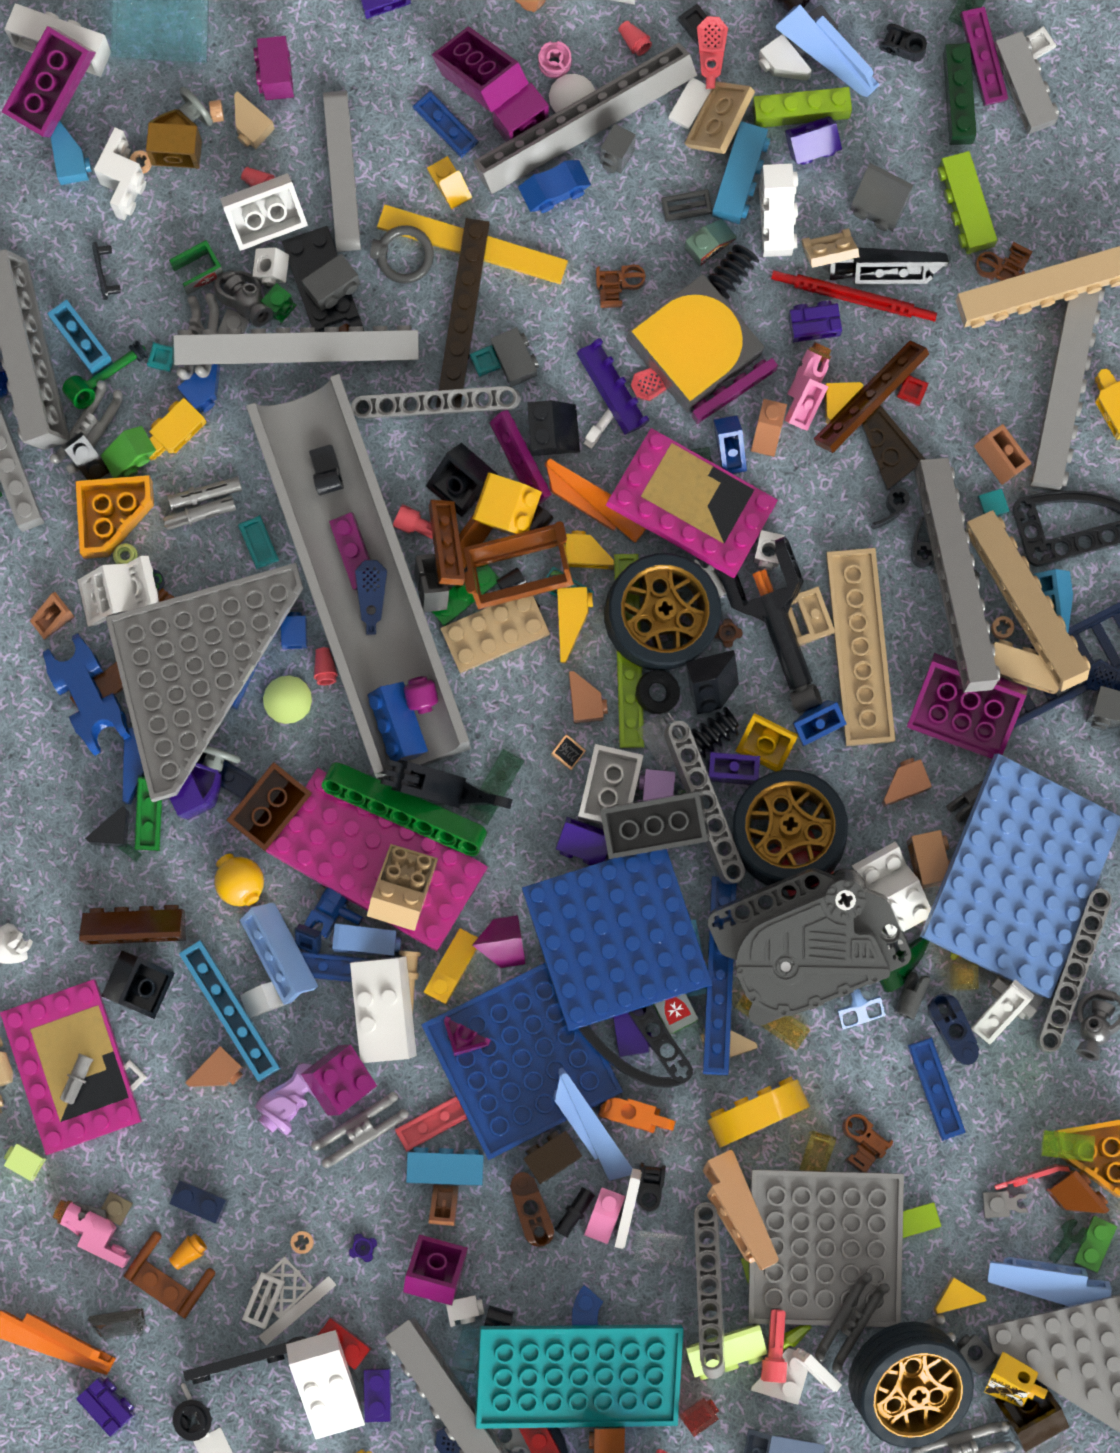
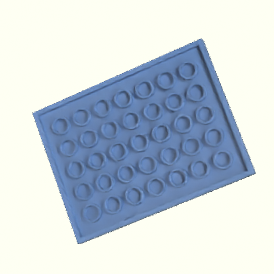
[920,754,1120,999]

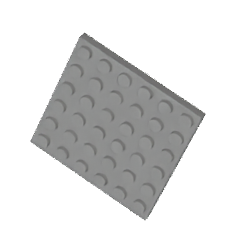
[748,1169,904,1327]

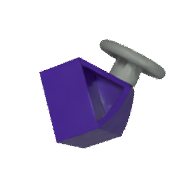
[169,745,241,820]

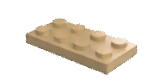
[440,596,550,673]

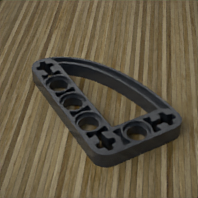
[1012,491,1120,567]
[578,1005,693,1088]

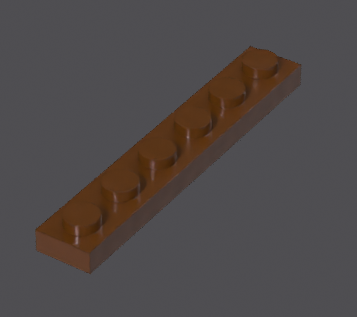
[813,340,929,453]

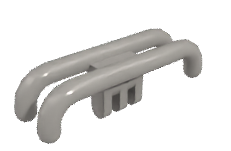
[176,293,219,380]
[50,380,123,474]
[311,1092,409,1168]
[911,1421,1016,1453]

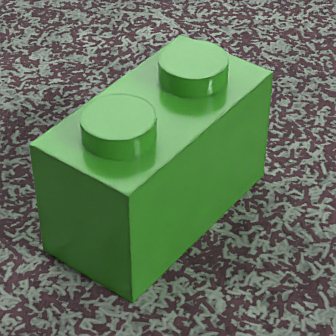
[100,426,156,478]

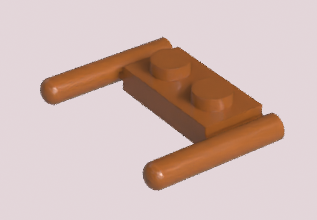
[123,1231,216,1319]

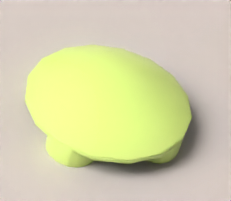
[263,675,312,724]

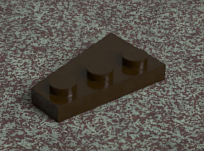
[861,405,925,491]

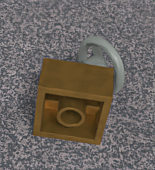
[146,87,213,169]

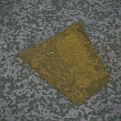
[799,1131,836,1171]

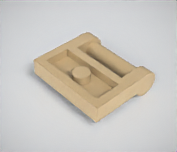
[802,228,859,268]
[788,587,835,646]

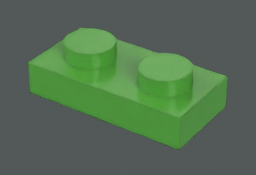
[1073,1216,1117,1273]

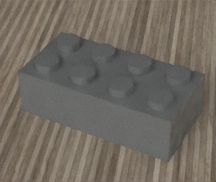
[600,790,710,859]

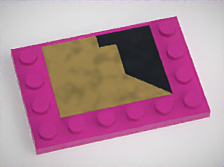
[606,428,778,578]
[0,979,143,1155]

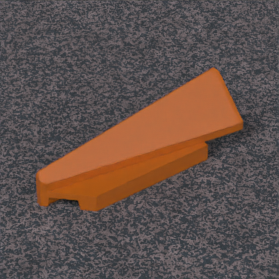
[544,458,646,543]
[0,1310,116,1375]

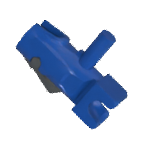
[304,885,363,939]

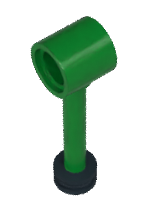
[62,341,148,409]

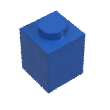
[281,612,308,649]

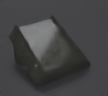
[88,1308,147,1342]

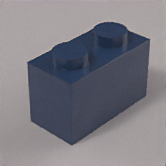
[169,1180,229,1224]

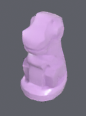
[255,1063,316,1135]

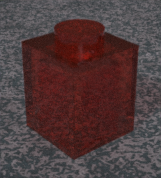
[679,1397,719,1437]

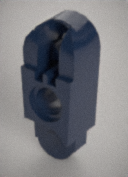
[928,994,979,1065]

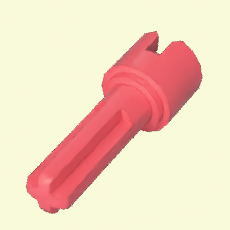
[393,504,433,539]
[761,1309,787,1383]

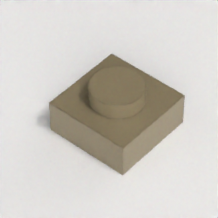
[101,1191,133,1226]

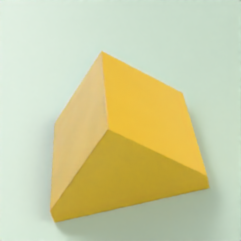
[735,713,798,772]

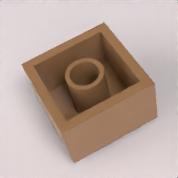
[907,830,951,889]

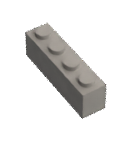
[995,31,1059,134]

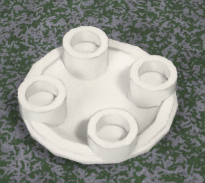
[549,74,595,113]

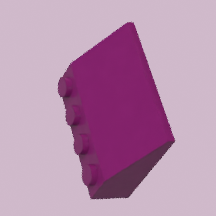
[907,653,1028,759]

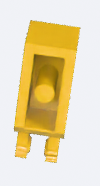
[1095,369,1120,440]
[149,398,207,461]

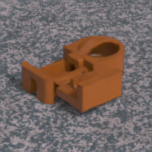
[975,242,1033,281]
[596,264,646,308]
[842,1114,893,1172]

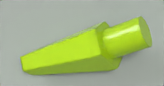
[783,1325,812,1351]

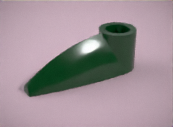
[879,937,930,992]

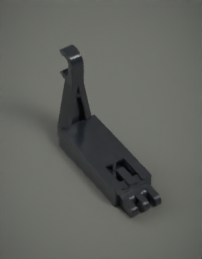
[380,759,513,809]

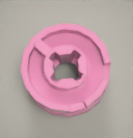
[538,41,571,79]

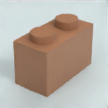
[974,424,1031,485]

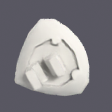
[0,923,33,964]

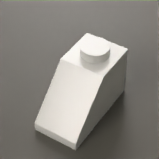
[758,34,812,81]

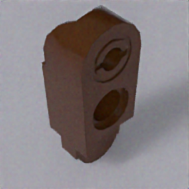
[510,1172,554,1247]

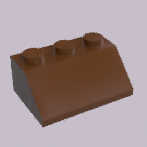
[226,762,312,851]

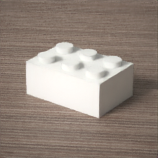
[220,173,308,251]
[578,744,644,825]

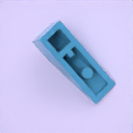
[51,121,92,185]
[1034,569,1073,632]

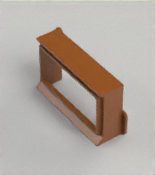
[464,521,574,610]

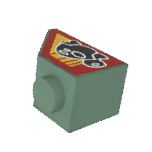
[684,219,737,267]

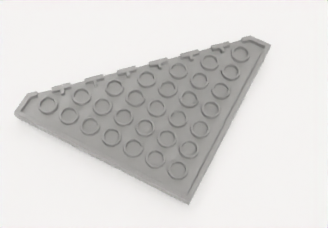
[106,563,303,802]
[986,1294,1120,1433]

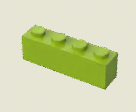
[752,87,852,128]
[937,151,997,254]

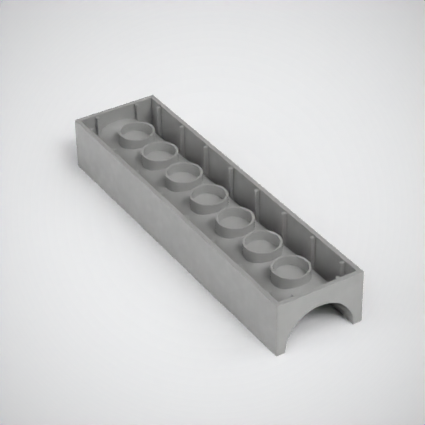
[246,374,471,780]

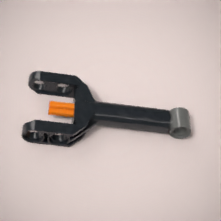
[718,536,822,713]

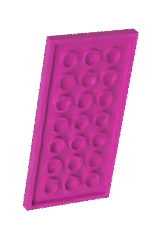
[266,768,488,952]

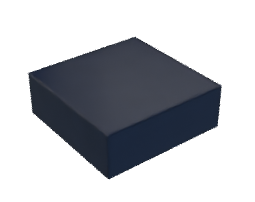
[295,924,321,955]

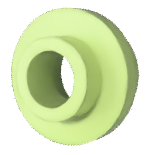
[113,543,138,564]

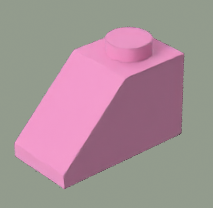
[584,1187,625,1244]

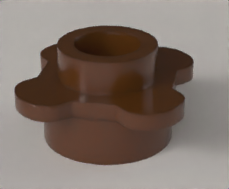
[714,619,743,648]

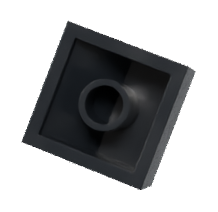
[527,400,580,456]
[426,442,498,517]
[686,650,739,715]
[101,950,175,1019]

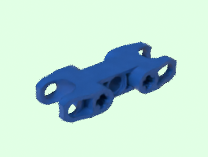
[43,633,131,756]

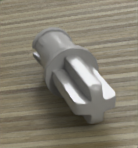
[60,1053,94,1104]

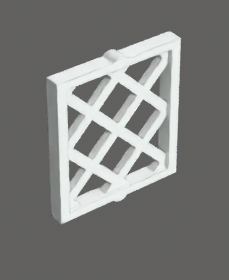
[251,1257,313,1318]

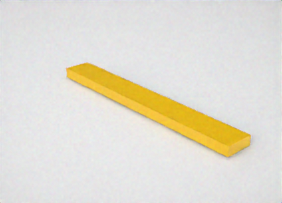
[377,204,568,285]

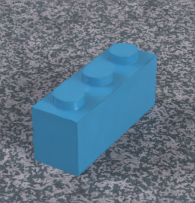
[47,299,113,376]
[406,1147,484,1186]

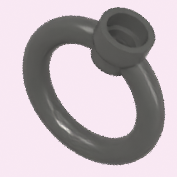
[370,225,434,284]

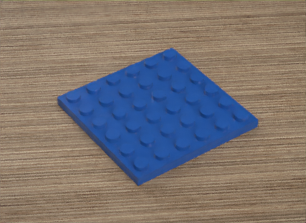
[522,849,712,1032]
[421,962,623,1160]

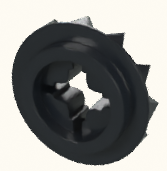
[173,1399,213,1441]

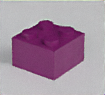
[253,36,294,101]
[492,82,549,142]
[301,1044,377,1116]
[403,1234,468,1306]

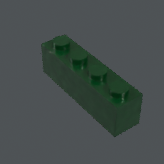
[943,43,977,145]

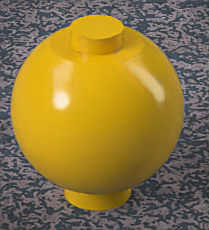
[214,853,264,906]

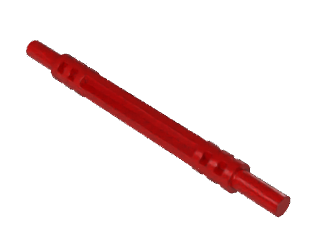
[771,270,937,322]

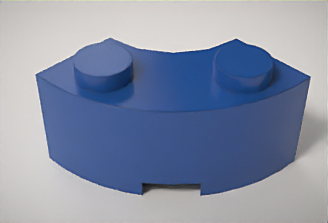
[518,160,591,213]
[572,1285,603,1325]

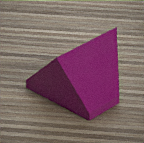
[472,915,525,968]
[444,1016,491,1056]

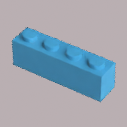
[712,121,771,225]

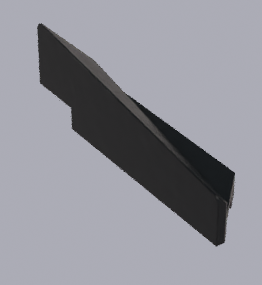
[829,247,949,284]

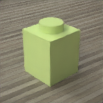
[4,1144,46,1181]

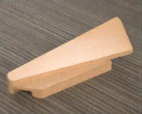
[703,1150,779,1270]

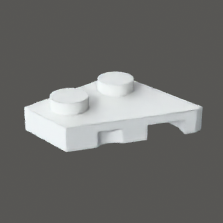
[751,1348,808,1405]

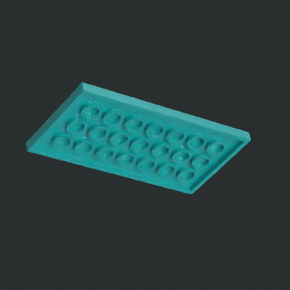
[475,1325,684,1429]

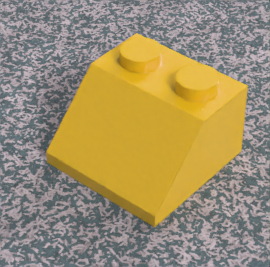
[472,473,542,535]

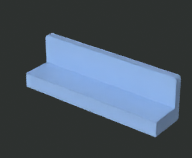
[240,903,318,1005]

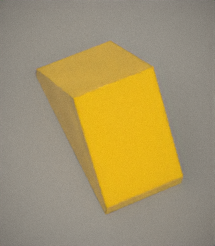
[825,382,864,424]
[933,1277,986,1314]

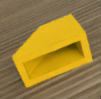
[565,530,614,570]

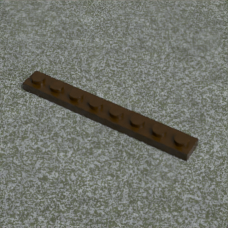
[436,218,490,408]

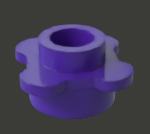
[349,1234,377,1262]

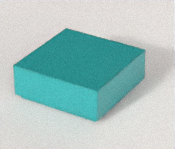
[147,342,173,373]
[469,345,501,377]
[978,488,1009,516]

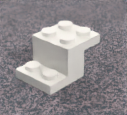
[94,127,146,221]
[78,556,159,627]
[852,842,931,936]

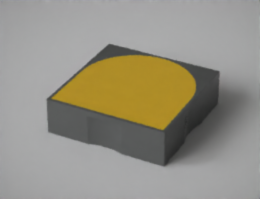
[626,274,765,413]

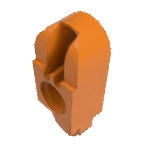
[598,1098,676,1133]

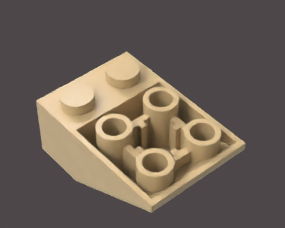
[367,844,438,931]

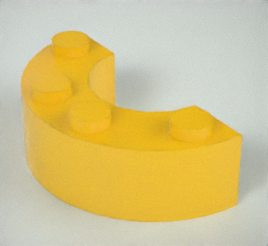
[707,1076,810,1148]

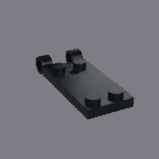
[282,226,365,332]
[183,1336,306,1385]

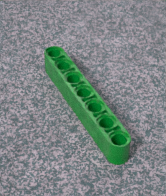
[322,762,487,856]

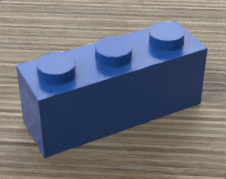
[367,682,428,762]

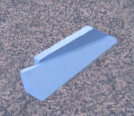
[776,5,879,97]
[553,1068,632,1181]
[988,1257,1112,1306]

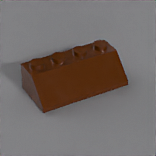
[79,905,186,945]

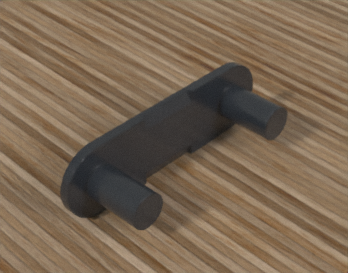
[92,242,121,300]

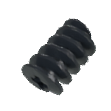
[708,244,759,299]
[691,706,739,758]

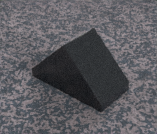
[85,806,130,847]

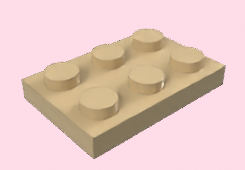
[684,81,755,154]

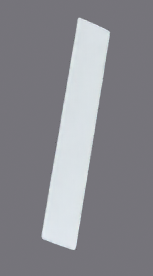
[259,1276,336,1345]

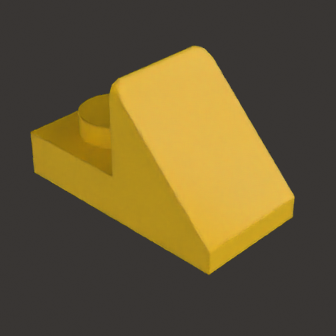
[427,156,472,210]

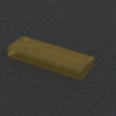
[735,994,810,1051]

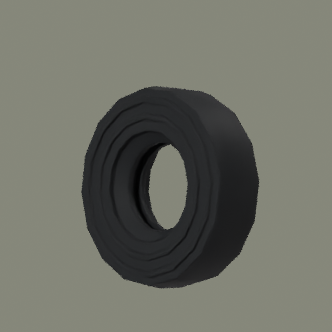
[636,670,680,714]

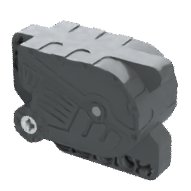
[708,868,911,1026]

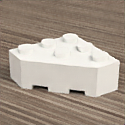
[759,164,798,257]

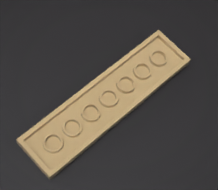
[826,548,895,747]

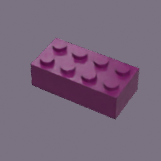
[1,26,96,137]
[431,26,529,113]

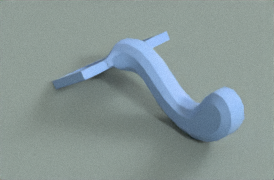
[837,989,885,1029]

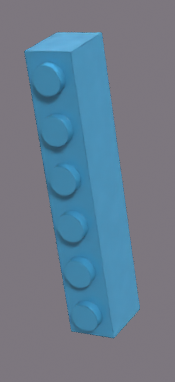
[179,940,282,1083]

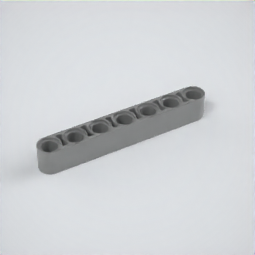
[323,90,361,252]
[351,386,521,419]
[664,720,745,884]
[1036,888,1112,1053]
[694,1202,725,1379]

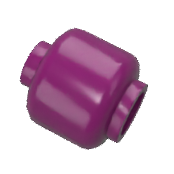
[404,676,439,714]

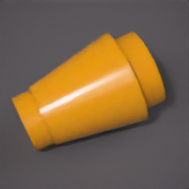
[169,1233,207,1270]

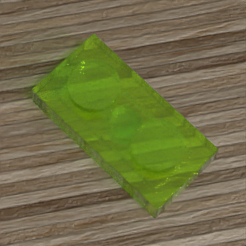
[1041,1130,1095,1162]

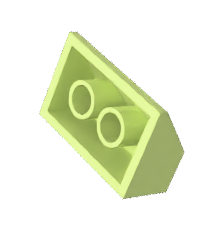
[685,1324,767,1380]

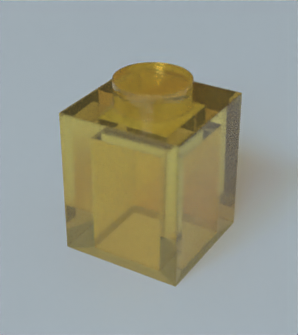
[950,964,979,991]

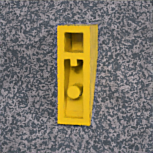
[557,587,593,663]
[424,928,478,1006]

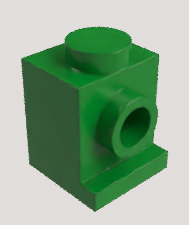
[261,283,297,324]

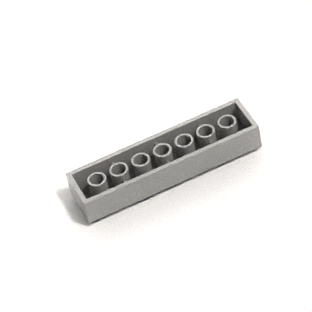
[0,249,70,450]

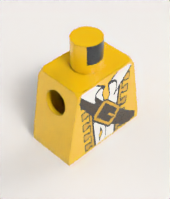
[984,1352,1048,1407]

